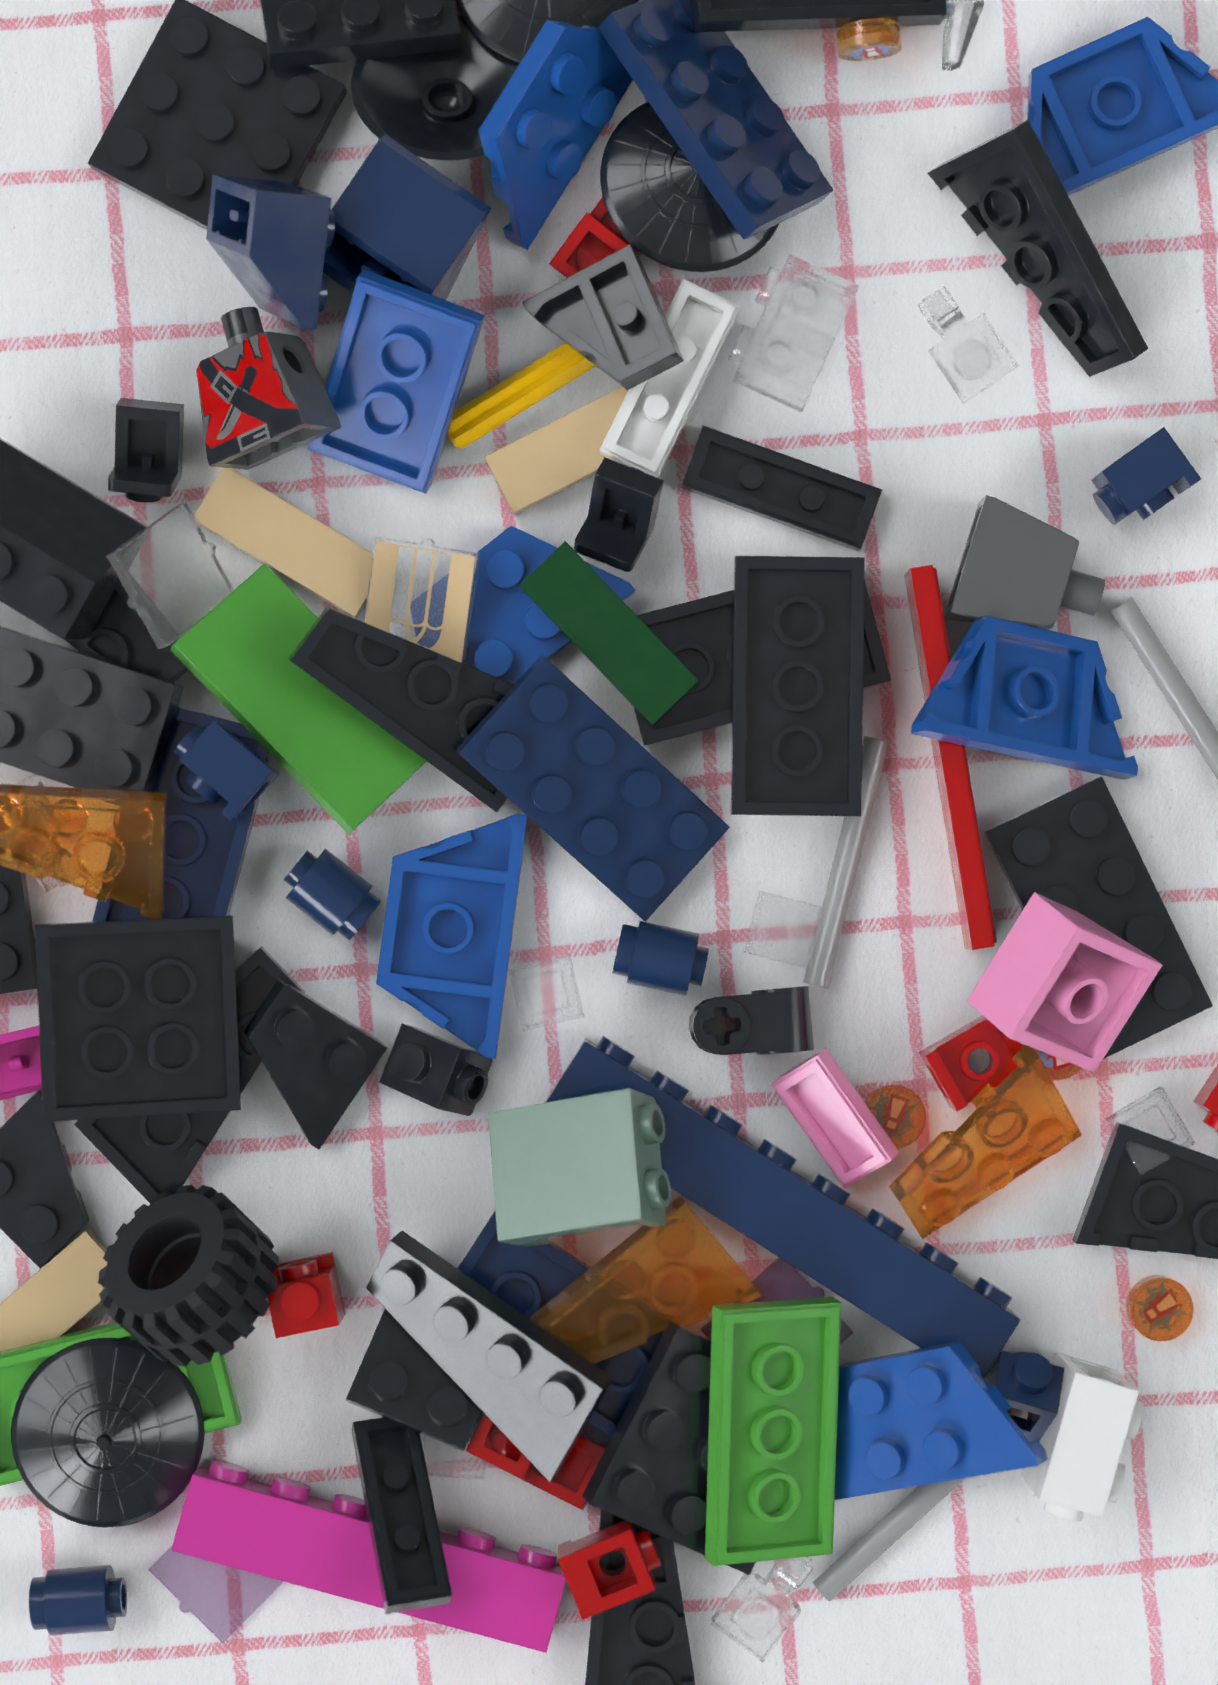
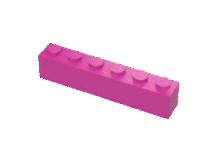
[171,1460,566,1653]

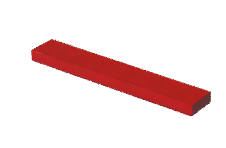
[904,565,997,950]

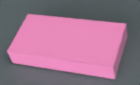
[771,1047,899,1189]

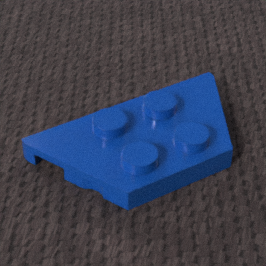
[1027,17,1218,196]
[478,20,633,250]
[411,526,636,685]
[911,616,1138,780]
[376,814,528,1059]
[835,1341,1048,1500]

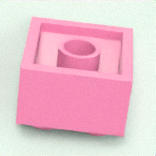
[967,892,1162,1073]

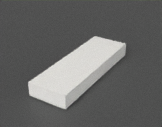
[599,279,741,478]

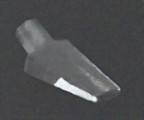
[942,0,984,71]

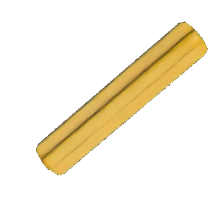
[447,343,596,449]

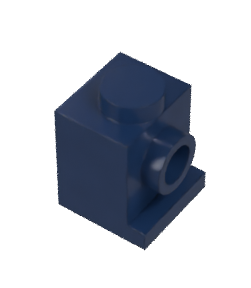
[1091,427,1201,525]
[174,721,280,822]
[984,1350,1064,1444]

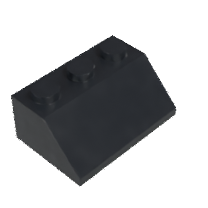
[0,438,149,640]

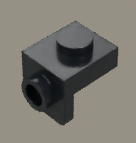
[108,398,184,502]
[574,457,664,572]
[379,1023,493,1116]

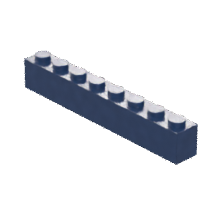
[544,1036,1021,1378]

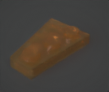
[0,784,166,919]
[889,1045,1082,1239]
[530,1195,763,1364]

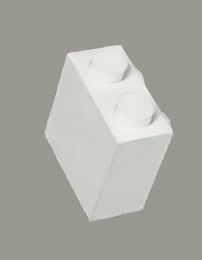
[1021,1352,1143,1522]

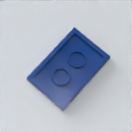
[307,270,485,494]

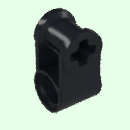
[688,986,814,1055]

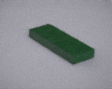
[519,541,699,726]

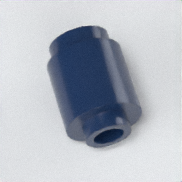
[284,848,381,941]
[612,921,709,996]
[29,1565,127,1635]

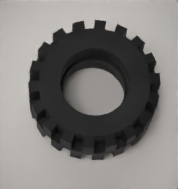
[98,1185,279,1366]

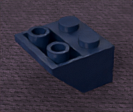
[323,134,492,300]
[206,174,335,330]

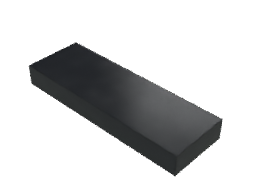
[681,426,882,551]
[351,1417,452,1614]

